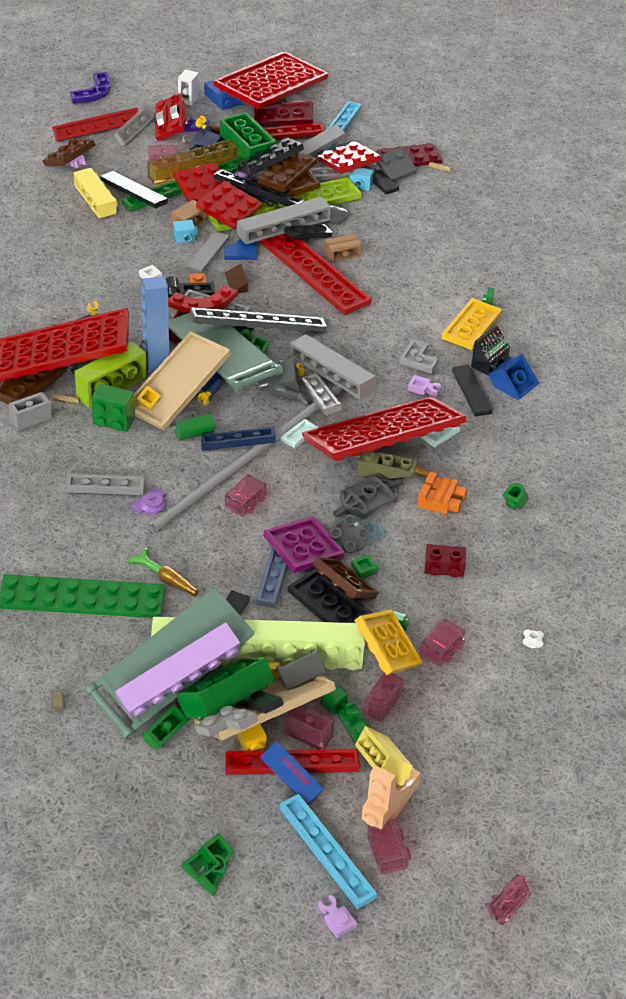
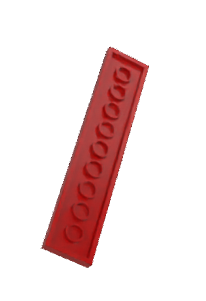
[259,233,372,315]

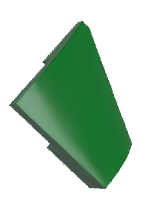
[181,833,234,896]

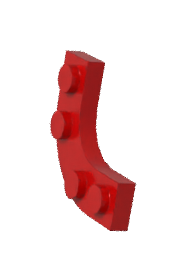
[168,285,238,313]

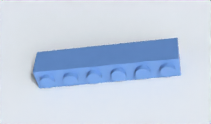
[140,276,169,373]

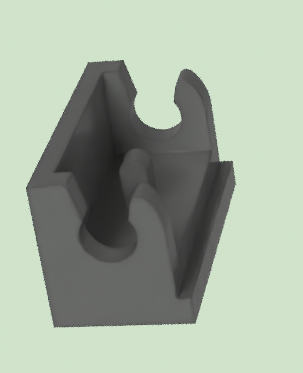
[276,649,326,690]

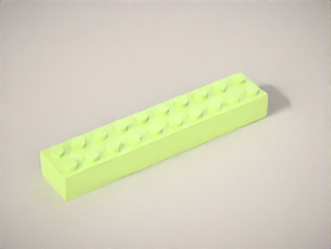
[151,617,365,670]

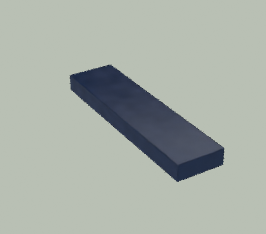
[201,426,276,451]

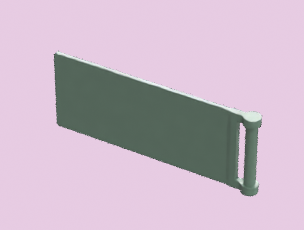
[168,313,283,392]
[84,588,255,739]

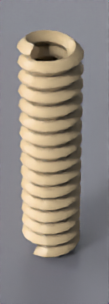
[429,162,453,173]
[52,394,79,404]

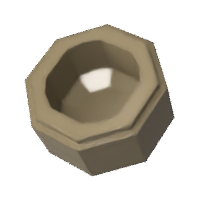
[51,690,66,712]

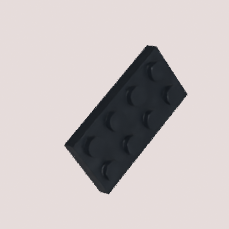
[237,138,304,176]
[288,568,373,623]

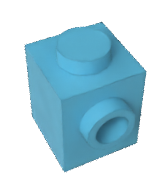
[349,168,374,191]
[173,220,198,243]

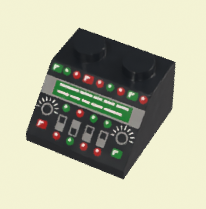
[471,325,510,376]

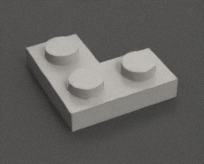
[399,339,438,374]
[195,706,258,737]

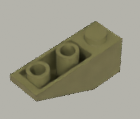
[357,451,417,479]

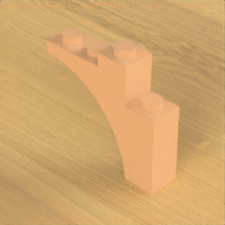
[362,765,421,830]

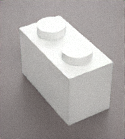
[178,69,199,106]

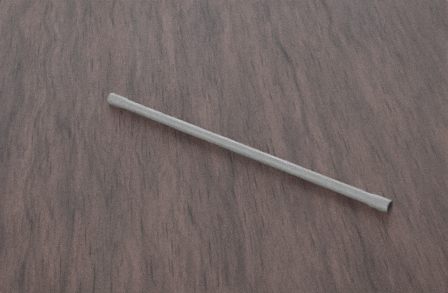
[149,385,345,532]

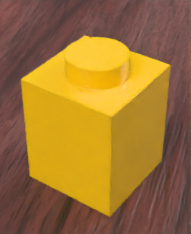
[236,724,267,751]

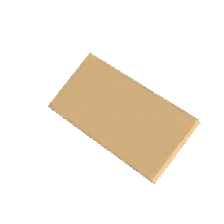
[134,331,232,431]
[193,675,336,741]

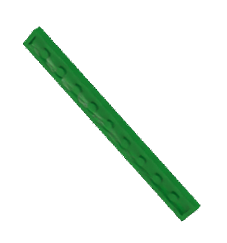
[122,156,243,212]

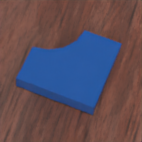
[224,238,257,260]

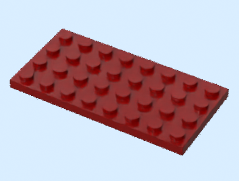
[213,51,329,109]
[0,308,130,383]
[302,396,467,461]

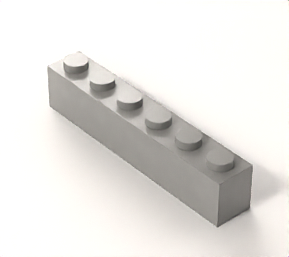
[237,197,331,244]
[290,334,376,400]

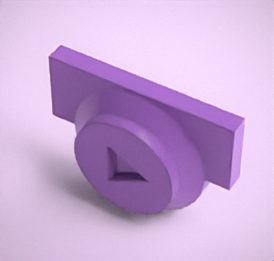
[130,487,166,514]

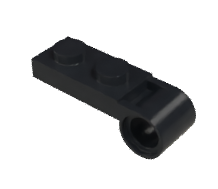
[165,276,215,298]

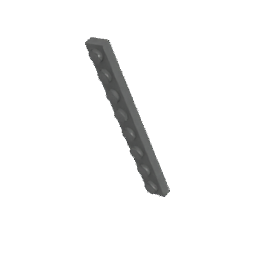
[190,307,327,333]

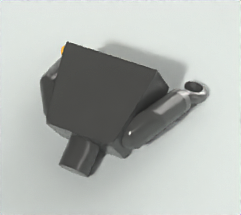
[258,357,312,405]

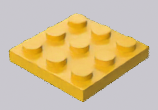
[354,609,423,675]

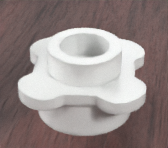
[523,629,544,648]

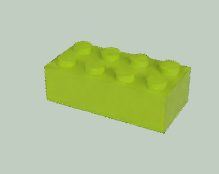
[74,342,147,408]

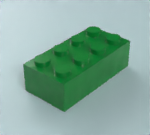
[220,112,276,159]
[176,657,275,720]

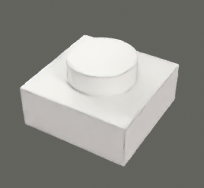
[139,265,162,279]

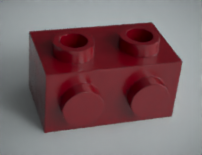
[424,544,466,577]

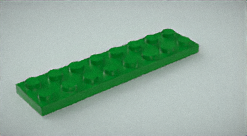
[0,574,165,618]

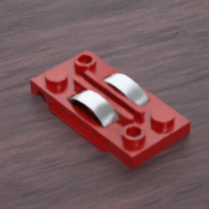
[155,93,187,141]

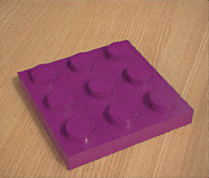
[263,516,345,573]

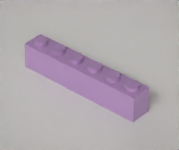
[115,622,240,718]

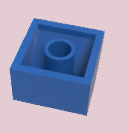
[488,353,539,400]

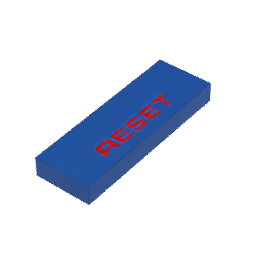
[260,741,323,805]

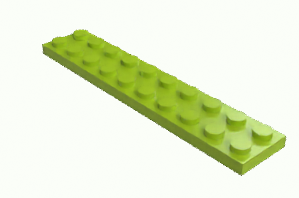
[207,177,362,232]

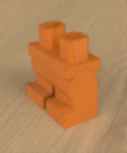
[418,471,467,515]

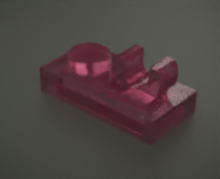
[485,874,531,925]

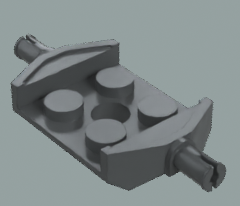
[333,474,404,519]

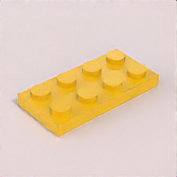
[442,298,502,350]

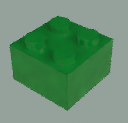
[91,384,135,432]

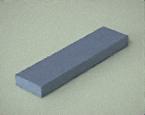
[256,547,288,608]

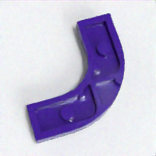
[70,72,111,104]

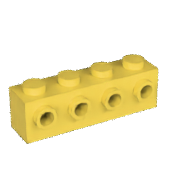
[74,168,118,218]
[355,726,413,786]

